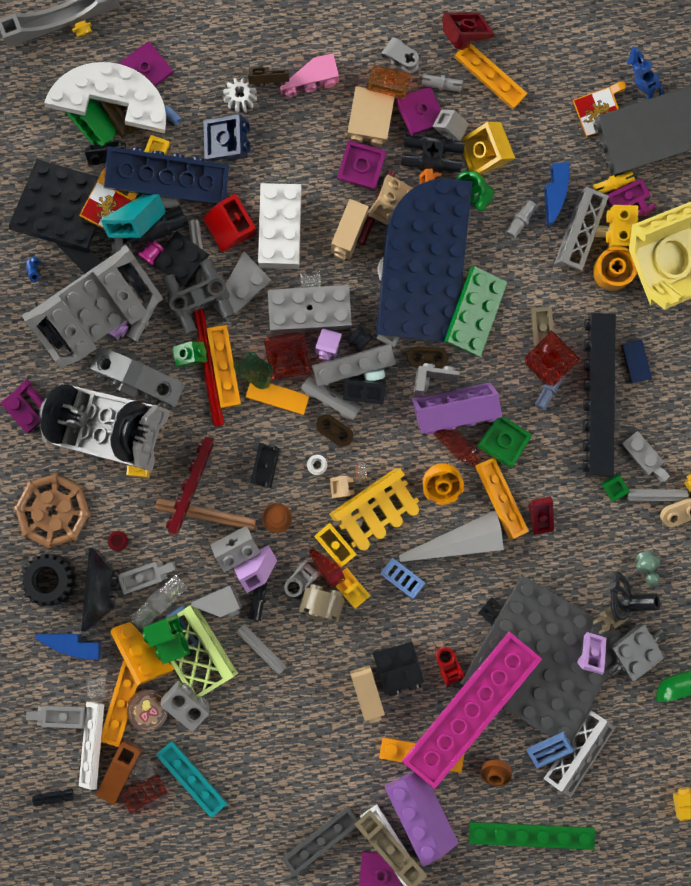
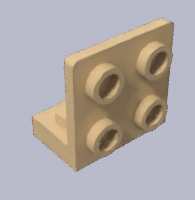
[368,175,413,225]

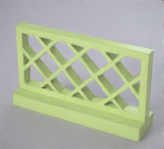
[171,605,238,697]

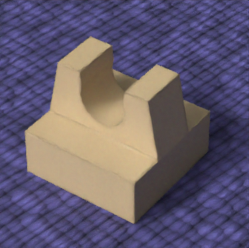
[330,476,355,498]

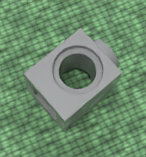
[433,109,469,141]

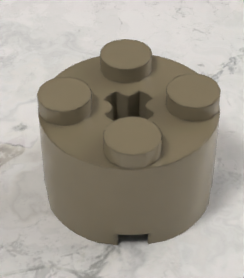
[298,584,345,624]

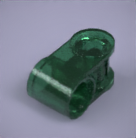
[234,352,273,389]

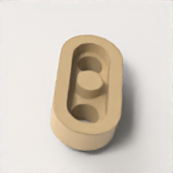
[660,498,691,527]

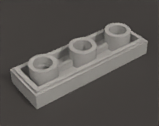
[301,376,361,419]

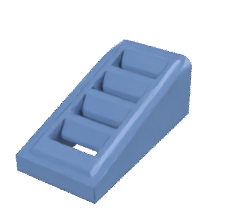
[380,558,425,599]

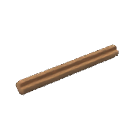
[156,498,256,531]

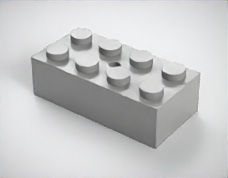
[268,285,352,334]

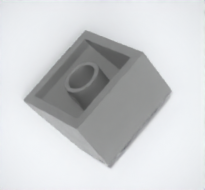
[191,585,243,619]

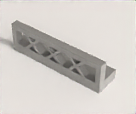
[554,187,609,271]
[544,709,616,797]

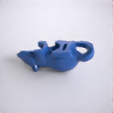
[627,46,665,100]

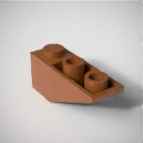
[96,739,144,805]

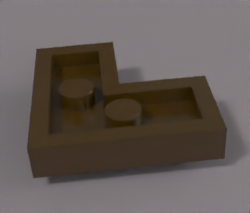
[248,67,289,87]

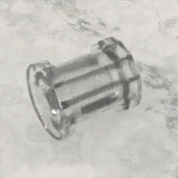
[300,271,322,288]

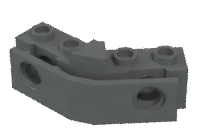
[89,346,185,409]

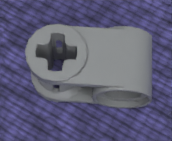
[381,37,419,73]
[284,559,321,597]

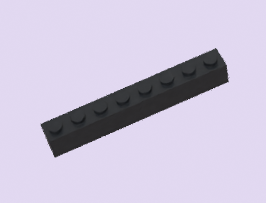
[582,313,616,477]

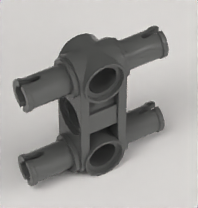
[162,258,235,335]

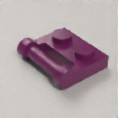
[1,379,44,434]

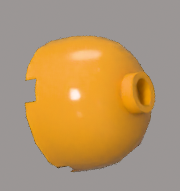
[423,463,464,505]

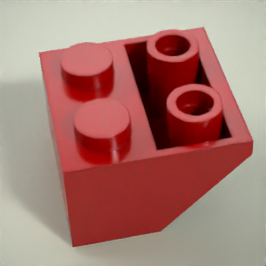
[202,193,257,253]

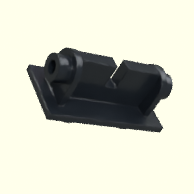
[84,141,126,165]

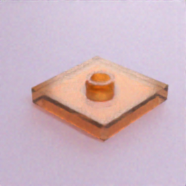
[366,64,412,99]

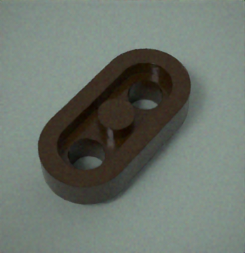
[407,347,448,369]
[316,415,353,447]

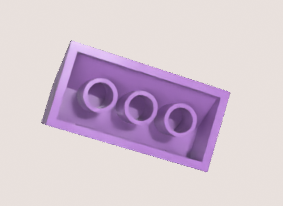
[412,382,502,435]
[384,771,459,866]

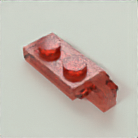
[433,428,480,468]

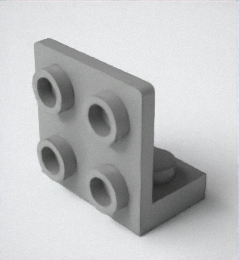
[413,363,460,397]

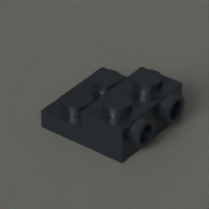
[373,641,424,697]

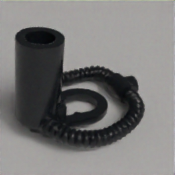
[609,571,660,620]

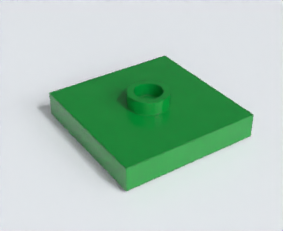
[477,415,532,469]

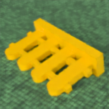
[329,468,419,551]

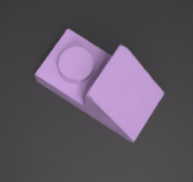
[577,632,606,675]

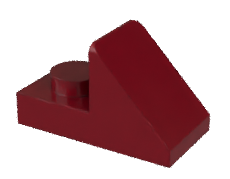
[528,496,554,535]

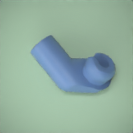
[165,106,182,126]

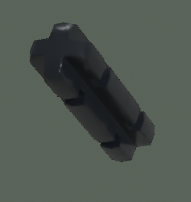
[32,789,74,807]

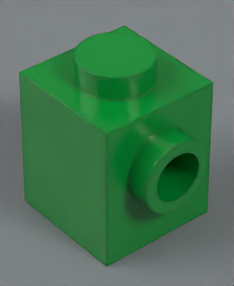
[172,341,207,367]

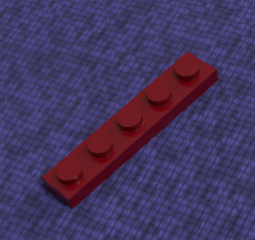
[166,437,214,538]

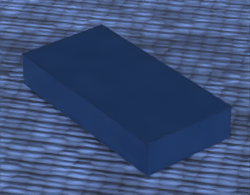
[621,340,652,384]

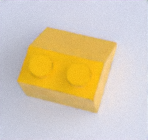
[461,122,515,174]

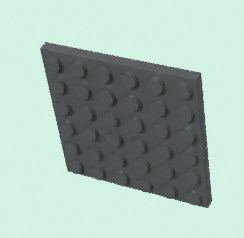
[460,575,624,742]

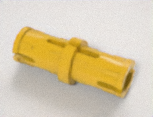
[593,170,635,194]

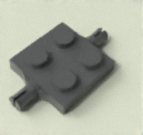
[607,623,666,682]

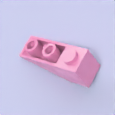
[280,54,339,97]

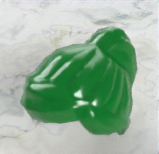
[456,171,494,211]

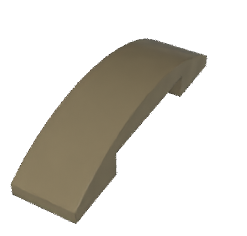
[354,810,427,886]

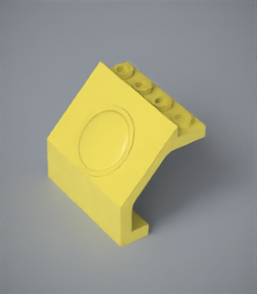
[629,202,691,310]

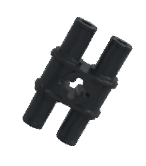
[401,134,465,173]
[128,206,189,248]

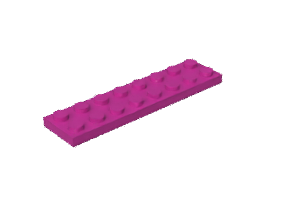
[402,631,542,789]

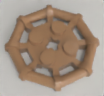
[14,472,91,550]

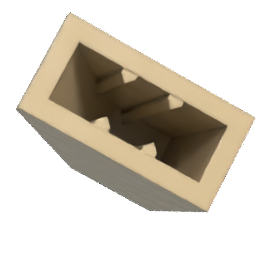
[350,665,385,723]

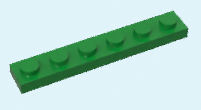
[468,821,595,850]

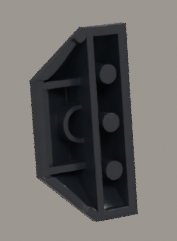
[81,548,118,632]

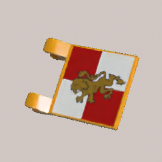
[573,81,626,137]
[79,168,138,229]

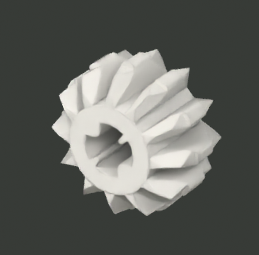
[223,78,257,113]

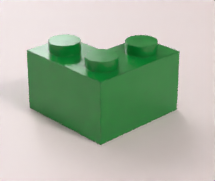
[143,614,191,664]

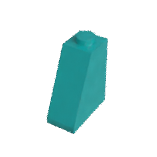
[101,194,166,238]

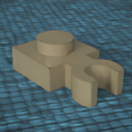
[593,606,627,634]

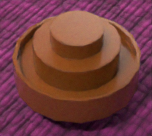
[262,503,292,533]
[481,759,512,786]

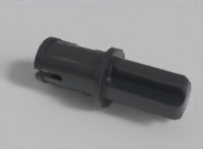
[248,581,267,621]

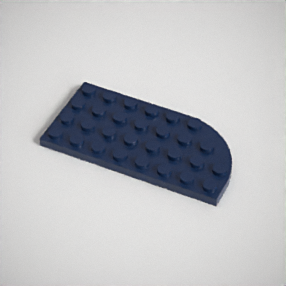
[376,178,472,343]

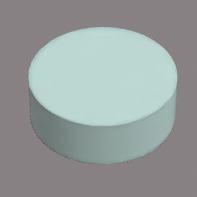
[364,368,385,381]

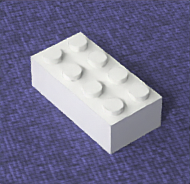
[258,183,302,269]

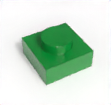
[601,473,630,502]

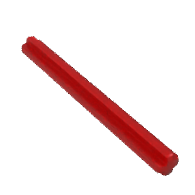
[193,308,224,427]

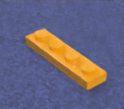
[454,43,527,110]
[207,325,241,409]
[475,458,529,541]
[101,660,138,747]
[379,737,465,773]

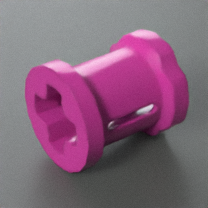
[138,241,164,266]

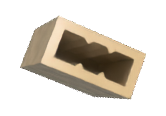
[347,86,395,147]
[331,199,369,261]

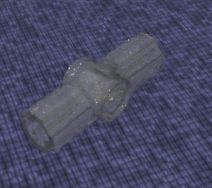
[130,574,188,630]

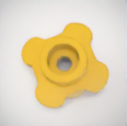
[72,20,92,37]

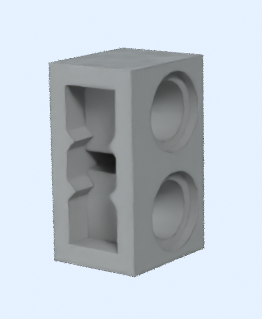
[161,681,209,732]

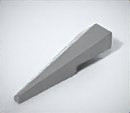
[399,511,504,562]

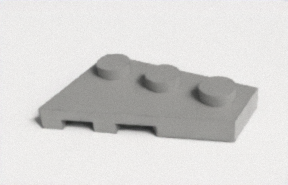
[213,251,272,322]

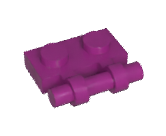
[607,178,656,218]

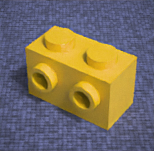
[606,205,638,249]

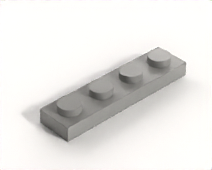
[312,344,396,386]

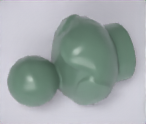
[636,550,661,586]

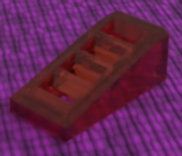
[309,548,345,588]
[120,774,168,814]

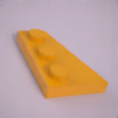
[110,622,175,686]

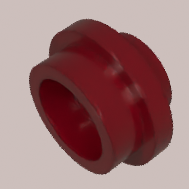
[108,531,129,551]

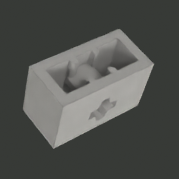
[210,526,261,572]

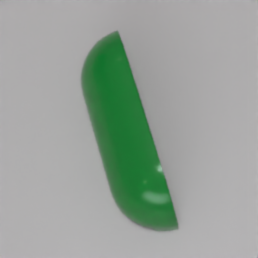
[65,98,116,146]
[656,670,691,702]

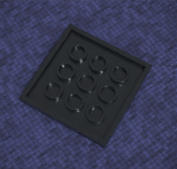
[9,159,99,252]

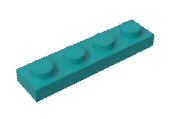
[156,740,228,818]

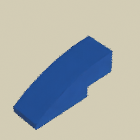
[544,162,569,227]
[36,634,102,660]

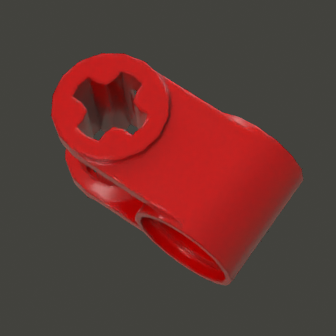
[435,646,465,688]

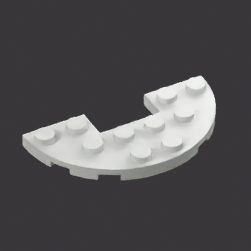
[44,62,166,133]

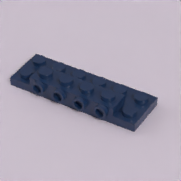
[103,146,229,205]

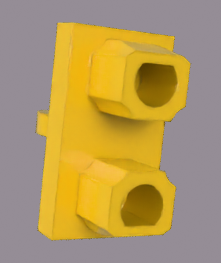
[331,567,371,609]

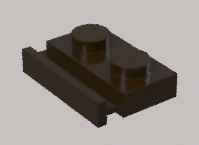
[101,101,142,138]

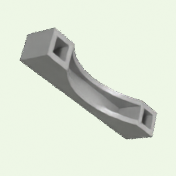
[0,0,120,47]

